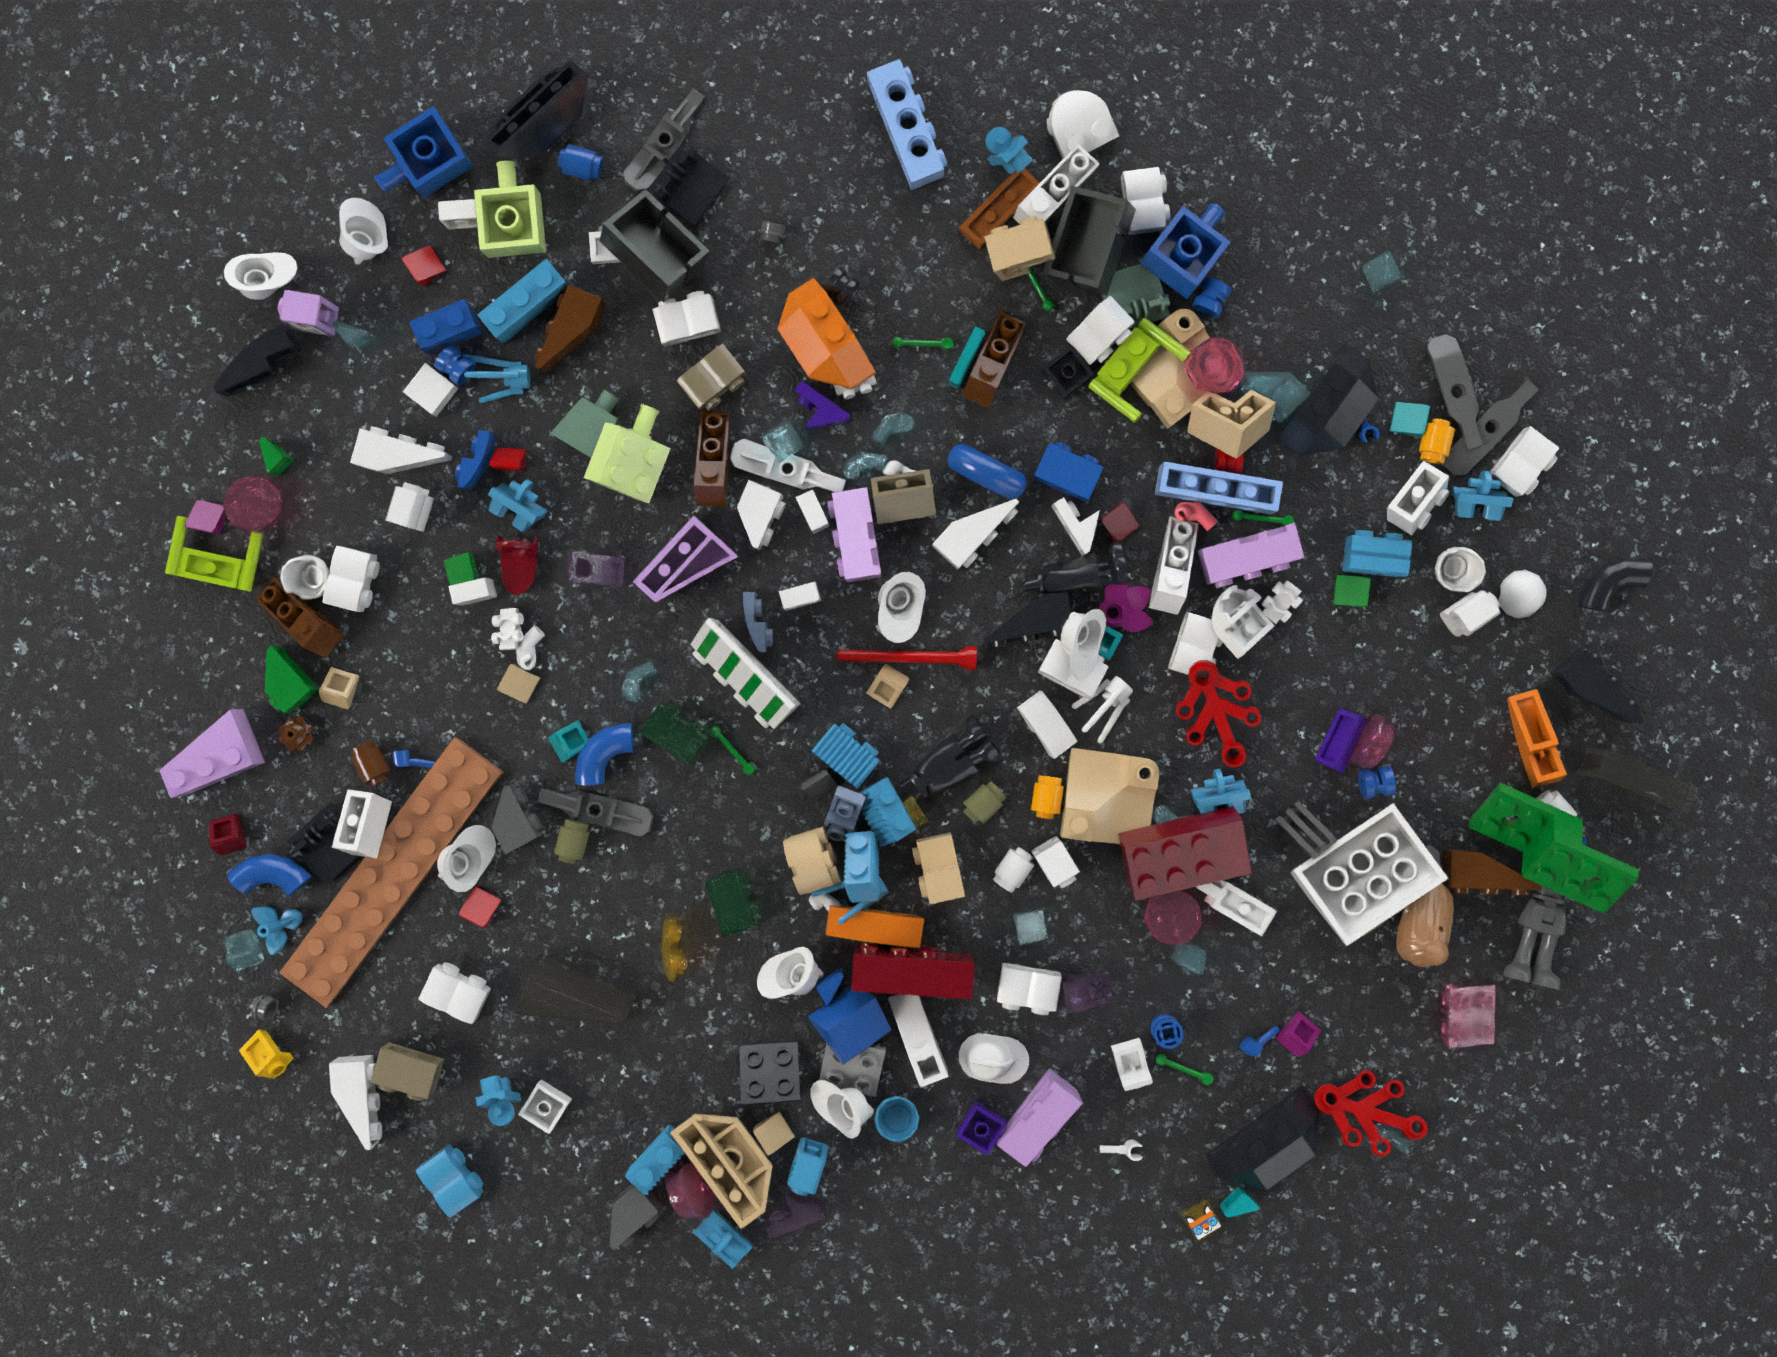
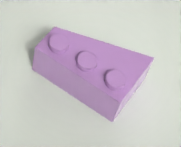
[827,487,882,583]
[633,515,738,602]
[1197,523,1304,588]
[159,709,265,798]
[997,1068,1083,1167]

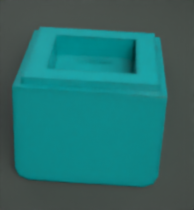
[1390,402,1430,437]
[1098,626,1123,661]
[548,720,589,762]
[1220,1186,1260,1218]

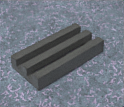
[1276,801,1337,860]

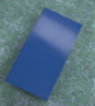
[455,430,497,491]

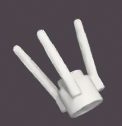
[1072,676,1133,743]

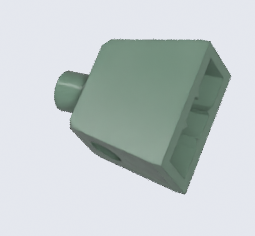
[551,390,622,458]

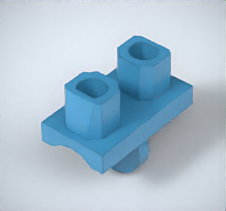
[985,127,1033,174]
[1451,471,1513,521]
[488,479,548,533]
[1191,769,1251,814]
[476,1075,522,1126]
[694,1209,753,1269]

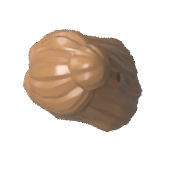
[1396,883,1454,967]

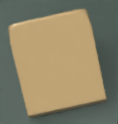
[497,664,540,704]
[866,664,909,709]
[319,667,359,709]
[753,1111,795,1156]

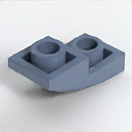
[743,592,773,652]
[823,785,866,842]

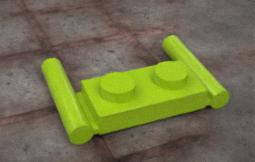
[1089,318,1192,423]
[165,516,264,592]

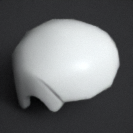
[1434,547,1486,592]
[280,555,330,600]
[1498,570,1546,618]

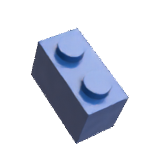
[409,299,484,355]
[1033,441,1104,503]

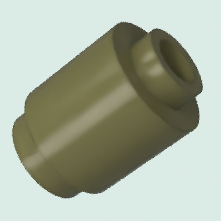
[963,781,1007,824]
[554,819,590,864]

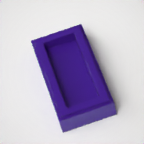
[1314,708,1368,773]

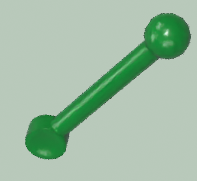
[1027,267,1054,311]
[892,337,954,350]
[1233,510,1294,526]
[710,726,755,775]
[1156,1054,1213,1085]

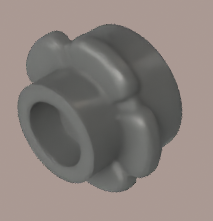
[758,221,786,243]
[251,993,279,1021]

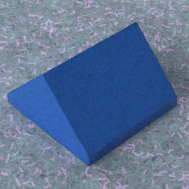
[808,986,891,1065]

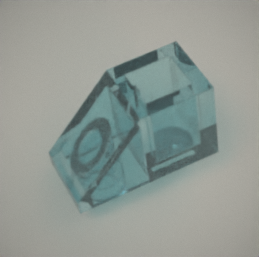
[1238,372,1311,422]

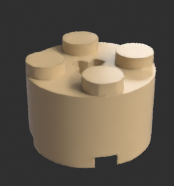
[783,827,841,895]

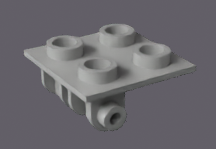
[819,1043,886,1097]

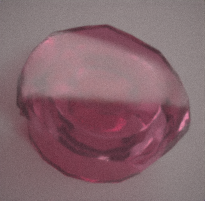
[1183,337,1245,393]
[223,477,282,533]
[1348,714,1395,768]
[1144,890,1202,944]
[665,1162,715,1220]

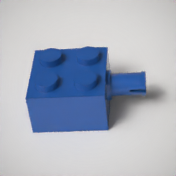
[374,106,474,198]
[1140,203,1230,299]

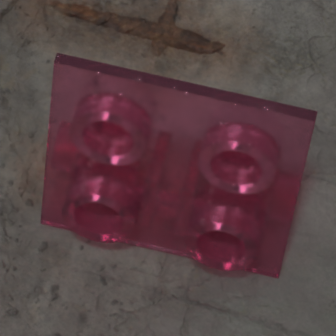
[1441,984,1495,1048]

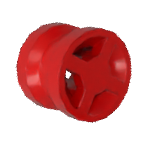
[1215,448,1244,474]

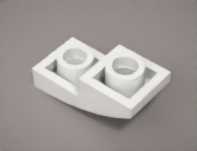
[1017,690,1078,759]

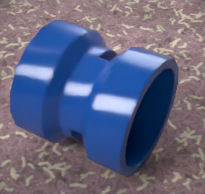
[1192,277,1232,318]
[434,344,476,386]
[1358,766,1396,799]
[1150,1014,1183,1049]

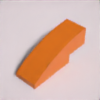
[1507,689,1567,789]
[825,905,924,948]

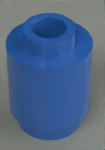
[558,144,604,181]

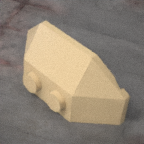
[670,1114,773,1229]

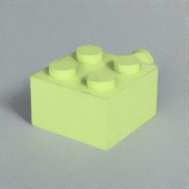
[474,161,546,258]
[584,404,671,504]

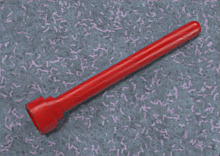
[836,646,977,670]

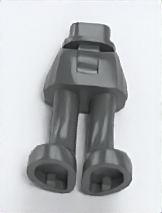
[1503,885,1566,990]

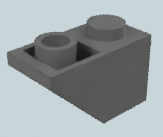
[491,784,543,854]
[610,1184,662,1250]

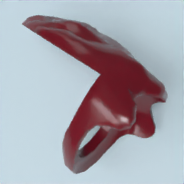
[495,536,538,596]

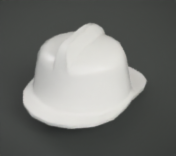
[339,198,388,265]
[224,252,297,300]
[878,572,926,643]
[1061,609,1106,680]
[437,825,496,892]
[757,947,823,999]
[959,1034,1029,1084]
[810,1080,874,1139]

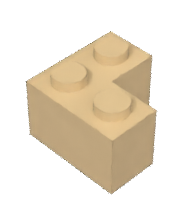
[984,216,1055,281]
[1187,390,1276,459]
[912,832,965,904]

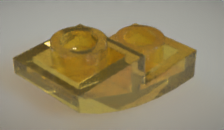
[662,915,687,982]

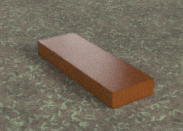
[958,168,1040,250]

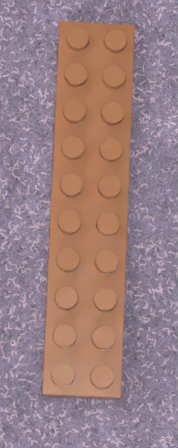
[279,737,504,1008]

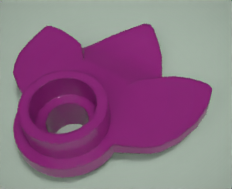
[1098,584,1153,632]

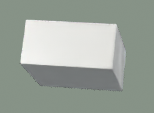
[438,199,478,229]
[403,363,459,417]
[796,489,830,534]
[449,578,497,606]
[779,582,821,611]
[518,1079,572,1134]

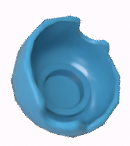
[874,1096,919,1142]

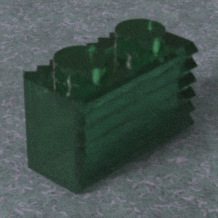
[639,701,710,766]
[705,868,762,937]

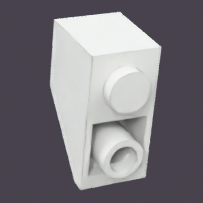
[737,480,786,550]

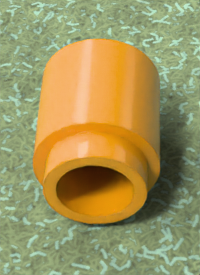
[1419,419,1455,464]
[1031,775,1064,819]

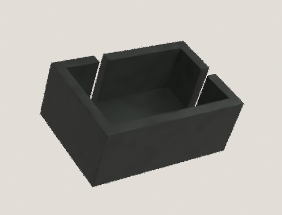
[1043,186,1136,296]
[599,189,710,303]

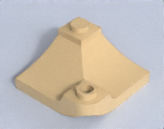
[1130,309,1238,429]
[1060,748,1159,844]

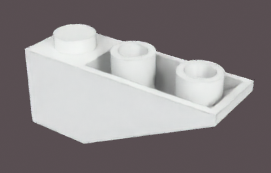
[1013,144,1100,225]
[350,426,453,474]
[932,499,1019,569]
[1149,516,1199,615]
[888,994,948,1088]
[329,1055,382,1150]

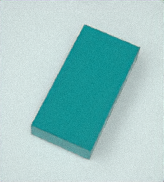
[948,326,985,389]

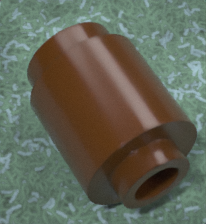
[350,741,391,787]

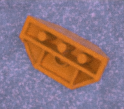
[778,278,876,389]

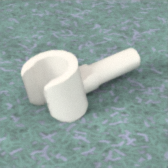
[883,461,915,476]
[1100,1139,1142,1161]

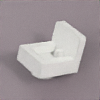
[1111,1038,1153,1091]

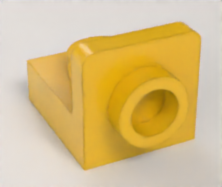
[239,1029,294,1078]

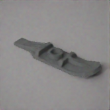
[623,88,705,192]
[1427,334,1483,450]
[1443,379,1539,475]
[537,788,654,837]

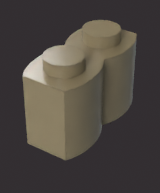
[676,344,747,411]

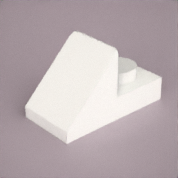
[1051,498,1100,556]

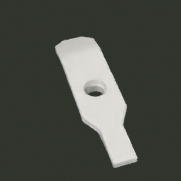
[730,439,846,492]

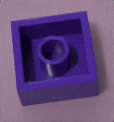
[956,1101,1007,1155]

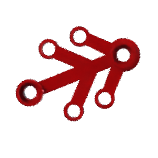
[1176,660,1261,767]
[1314,1070,1428,1157]

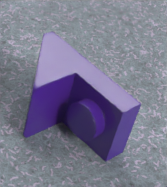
[795,380,851,431]

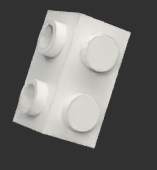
[1387,461,1450,535]
[332,790,392,859]

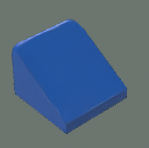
[816,968,845,1006]

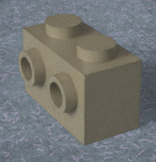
[871,469,936,524]
[370,1042,445,1101]

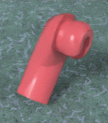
[1174,502,1218,531]

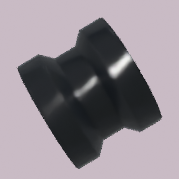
[823,267,860,305]

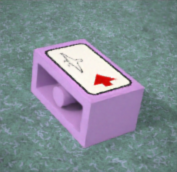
[278,290,339,336]

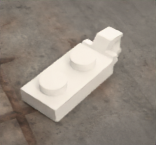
[1196,880,1277,936]

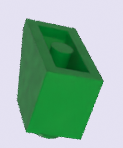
[265,645,319,713]

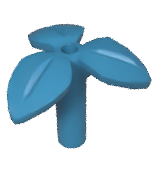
[251,906,302,955]

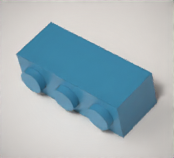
[477,258,568,344]

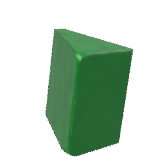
[259,437,293,476]
[444,552,479,586]
[1333,575,1371,608]

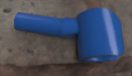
[1357,418,1379,443]
[393,750,435,768]
[1240,1025,1280,1056]

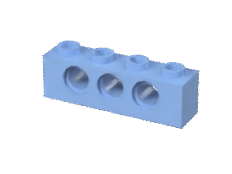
[867,59,947,190]
[1155,462,1283,514]

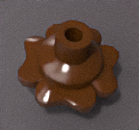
[278,717,314,751]

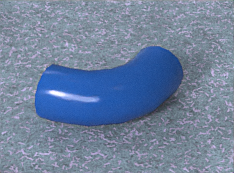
[948,443,1026,500]
[575,723,634,785]
[227,854,312,896]

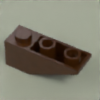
[534,284,606,374]
[962,312,1027,408]
[694,412,730,506]
[256,577,344,658]
[1442,849,1541,895]

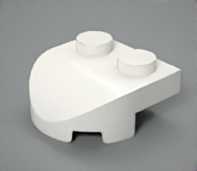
[1047,90,1119,159]
[1212,585,1274,659]

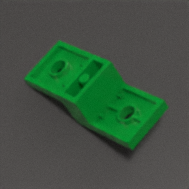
[1469,783,1639,913]

